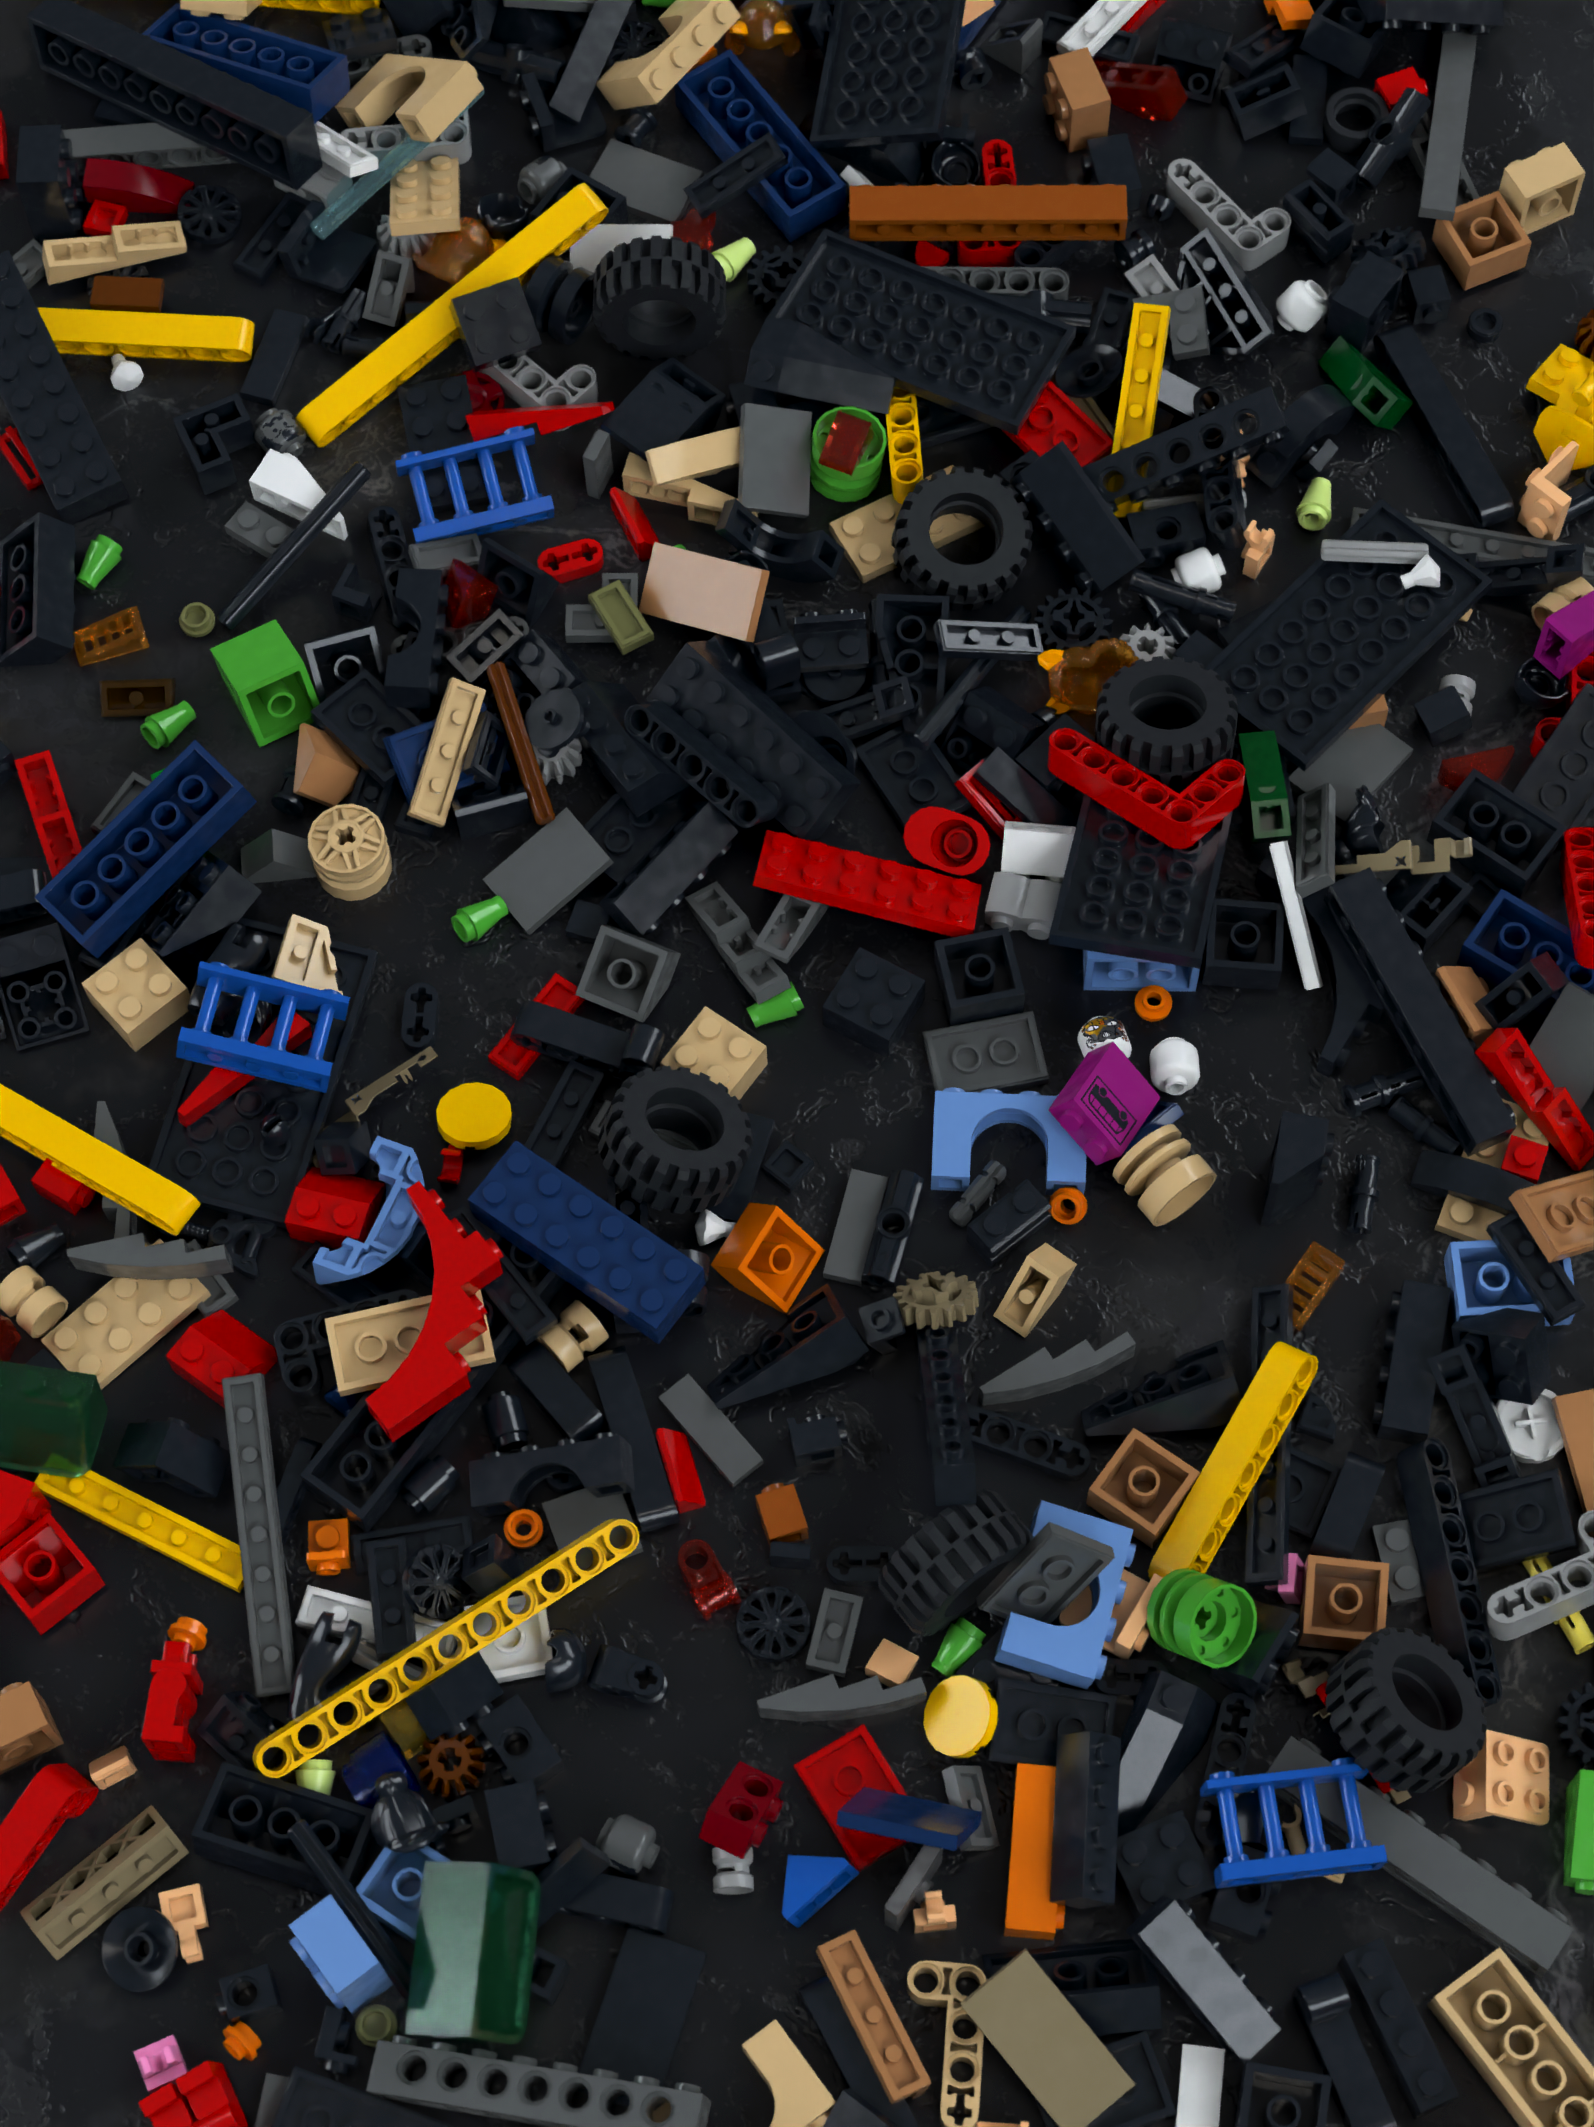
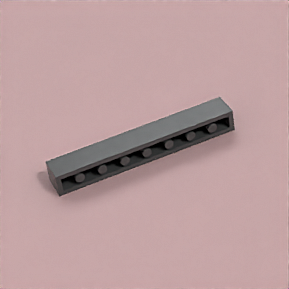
[1266,1736,1574,1978]

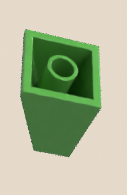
[210,619,320,748]
[1563,1769,1594,1895]

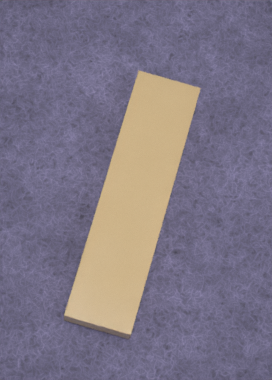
[407,677,486,828]

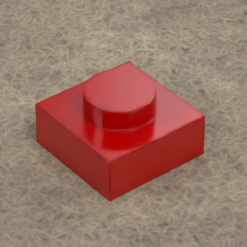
[83,199,129,236]
[1500,1135,1549,1184]

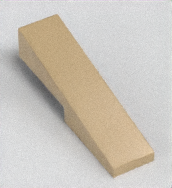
[42,220,187,285]
[622,452,759,525]

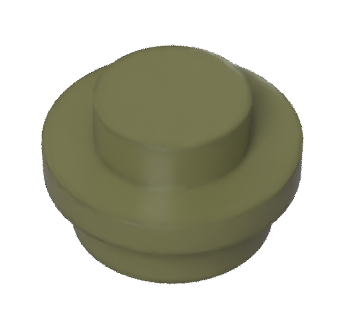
[179,602,216,637]
[355,2004,398,2048]

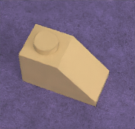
[993,1242,1077,1338]

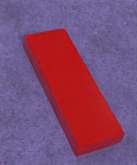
[488,973,585,1081]

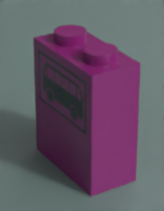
[1048,1042,1161,1166]

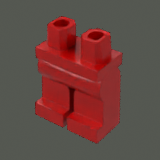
[141,1641,204,1763]
[138,2060,248,2127]

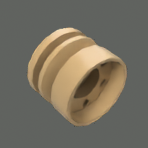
[308,804,392,901]
[1112,1124,1217,1227]

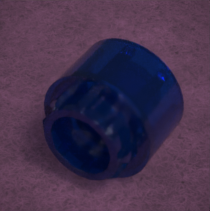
[341,1730,421,1809]

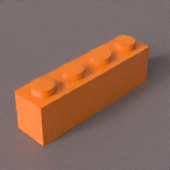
[1004,1763,1065,1941]

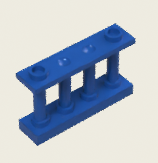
[395,426,554,544]
[176,961,350,1093]
[1200,1757,1387,1888]

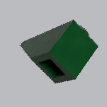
[1318,335,1414,430]
[1237,730,1292,844]

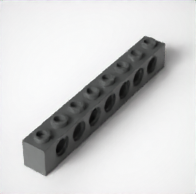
[366,2035,711,2127]

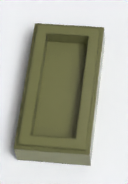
[588,580,654,655]

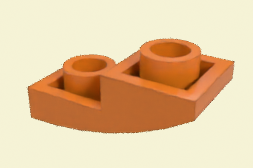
[1263,0,1314,30]

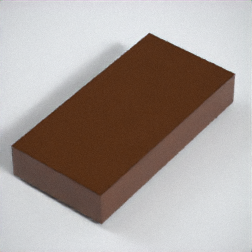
[90,276,165,313]

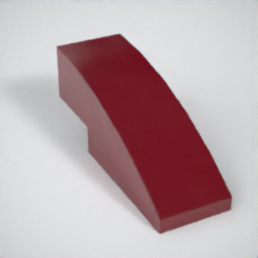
[83,158,195,214]

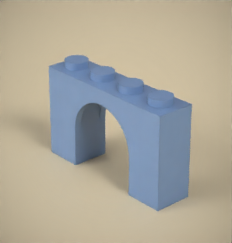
[931,1087,1086,1195]
[994,1500,1136,1690]

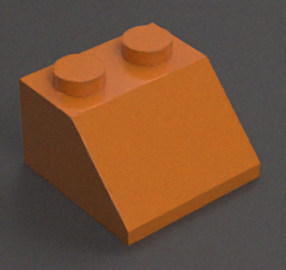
[711,1202,825,1313]

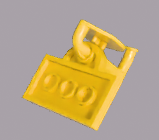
[1526,343,1594,470]

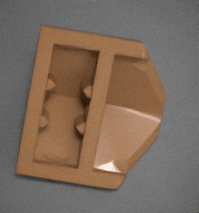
[293,723,360,807]

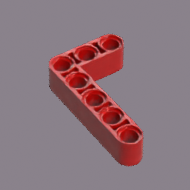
[1048,728,1246,849]
[1559,827,1594,969]

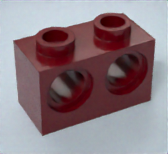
[698,1761,784,1860]

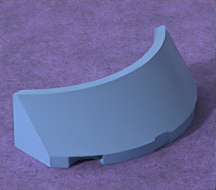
[312,1136,425,1285]

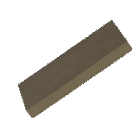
[960,1948,1136,2127]

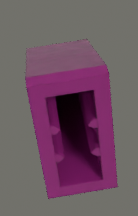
[1533,590,1594,680]

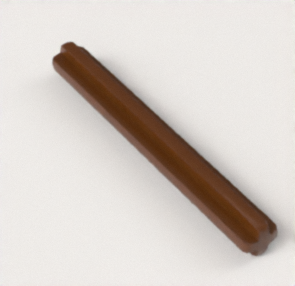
[486,662,555,825]

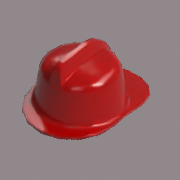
[903,806,991,876]

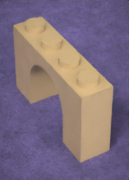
[596,0,741,110]
[335,54,484,143]
[653,2019,836,2127]

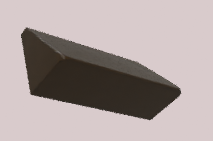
[99,678,176,717]

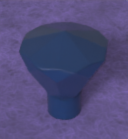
[324,1383,359,1418]

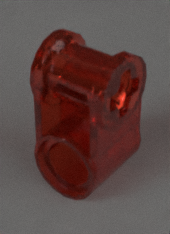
[678,1539,742,1621]

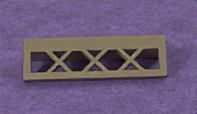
[20,1804,189,1961]

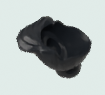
[1335,785,1385,865]
[371,1771,450,1854]

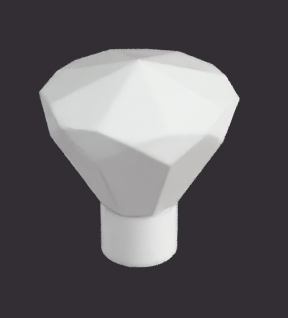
[110,354,144,392]
[1400,554,1440,589]
[695,1209,736,1246]

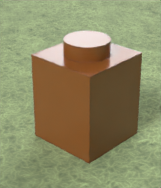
[755,1483,809,1548]

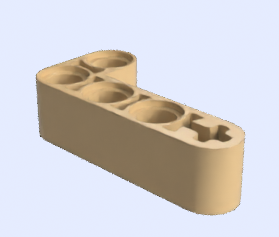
[907,1960,986,2127]

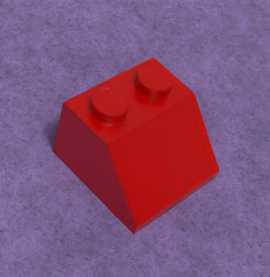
[284,1166,386,1249]
[165,1309,278,1408]
[0,1512,106,1635]

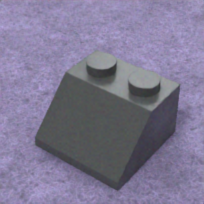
[575,925,681,1022]

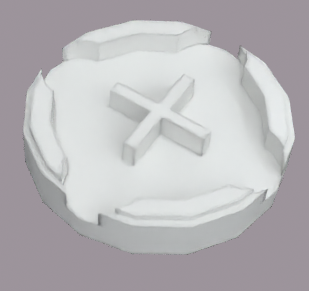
[1495,1389,1564,1464]

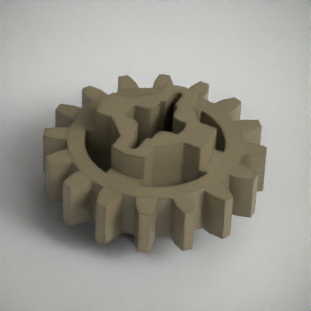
[893,1271,979,1330]

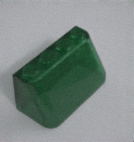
[0,1361,108,1478]
[405,1861,541,2044]

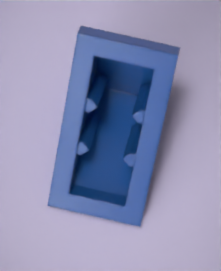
[782,1855,860,1928]

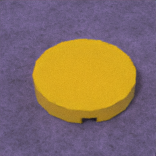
[436,1082,512,1150]
[924,1675,998,1758]

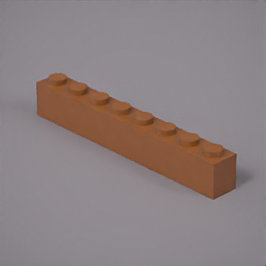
[849,184,1128,241]

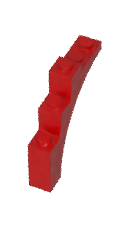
[365,1181,504,1443]

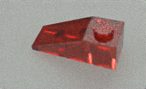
[1094,60,1188,122]

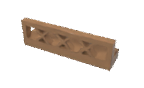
[816,1929,932,2104]

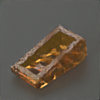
[73,606,150,667]
[1285,1241,1345,1331]

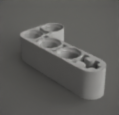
[340,107,472,173]
[1165,158,1291,271]
[479,355,599,432]
[1487,1510,1594,1641]

